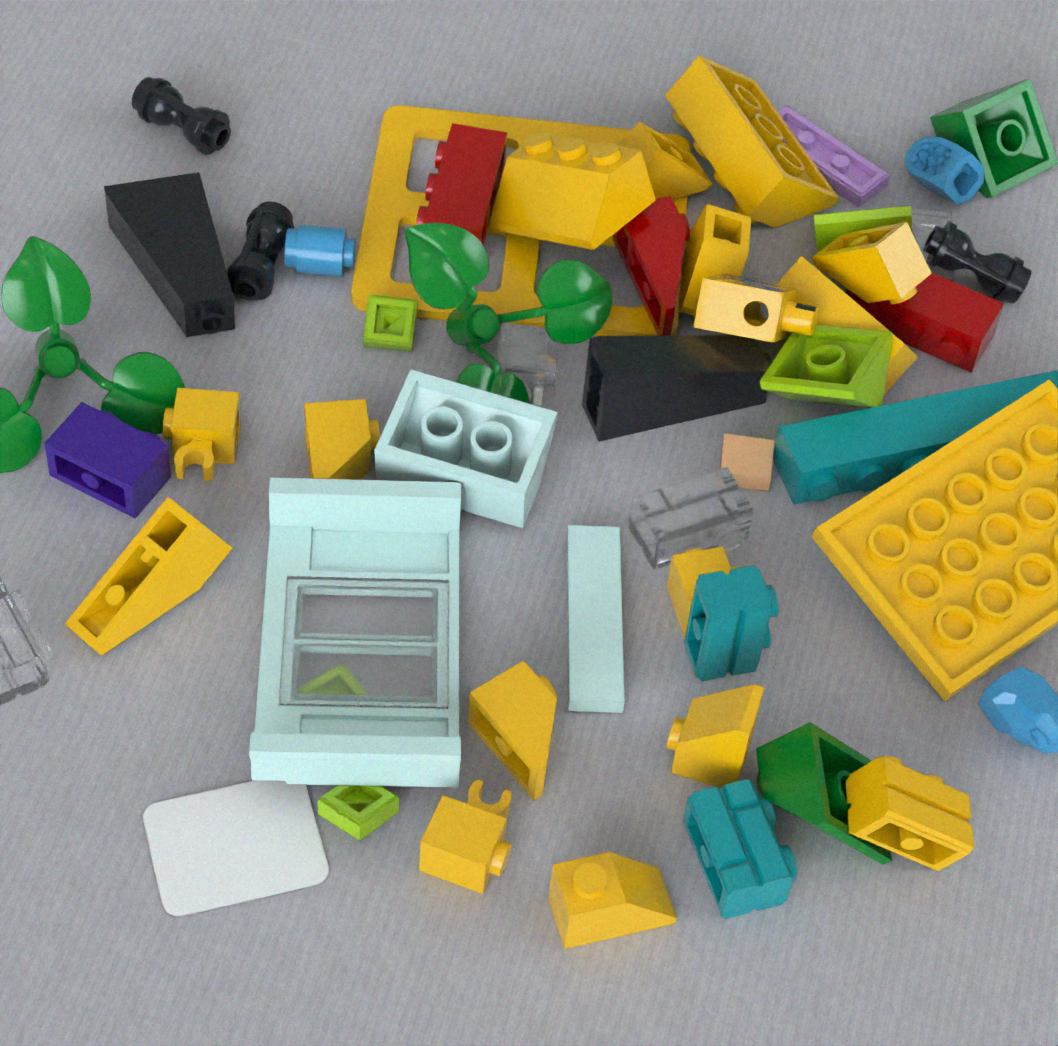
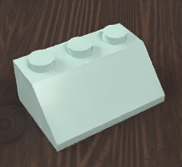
[374,369,558,528]

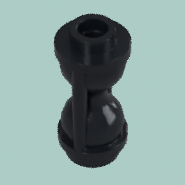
[132,77,231,155]
[227,201,295,300]
[923,221,1032,304]

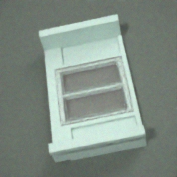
[249,477,461,787]

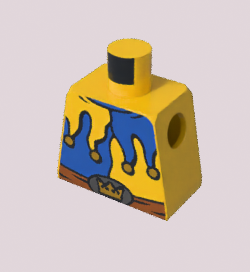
[694,274,818,342]

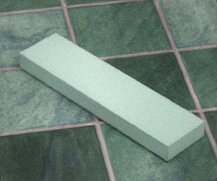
[567,525,625,713]

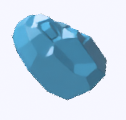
[905,137,984,205]
[978,666,1058,754]

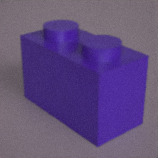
[44,402,171,519]

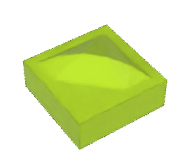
[363,294,418,352]
[318,785,399,841]

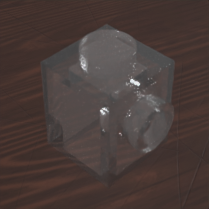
[496,323,558,406]

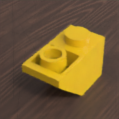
[679,204,751,316]

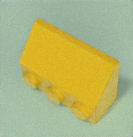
[489,132,656,250]

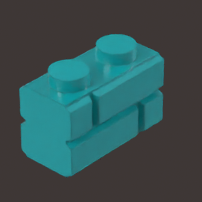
[684,565,778,681]
[683,779,797,919]

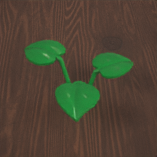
[404,223,613,404]
[0,236,185,473]

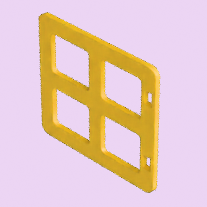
[351,105,691,337]

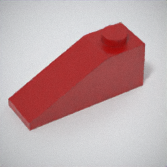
[612,196,690,336]

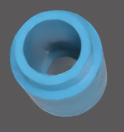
[284,224,356,277]

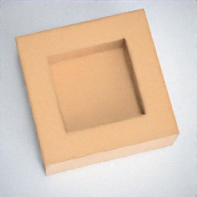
[718,433,774,492]

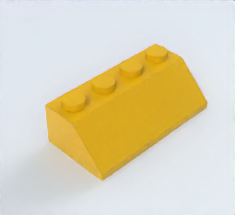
[665,55,840,228]

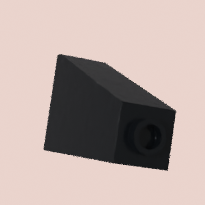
[104,172,235,337]
[582,335,772,442]

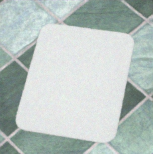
[143,780,329,917]

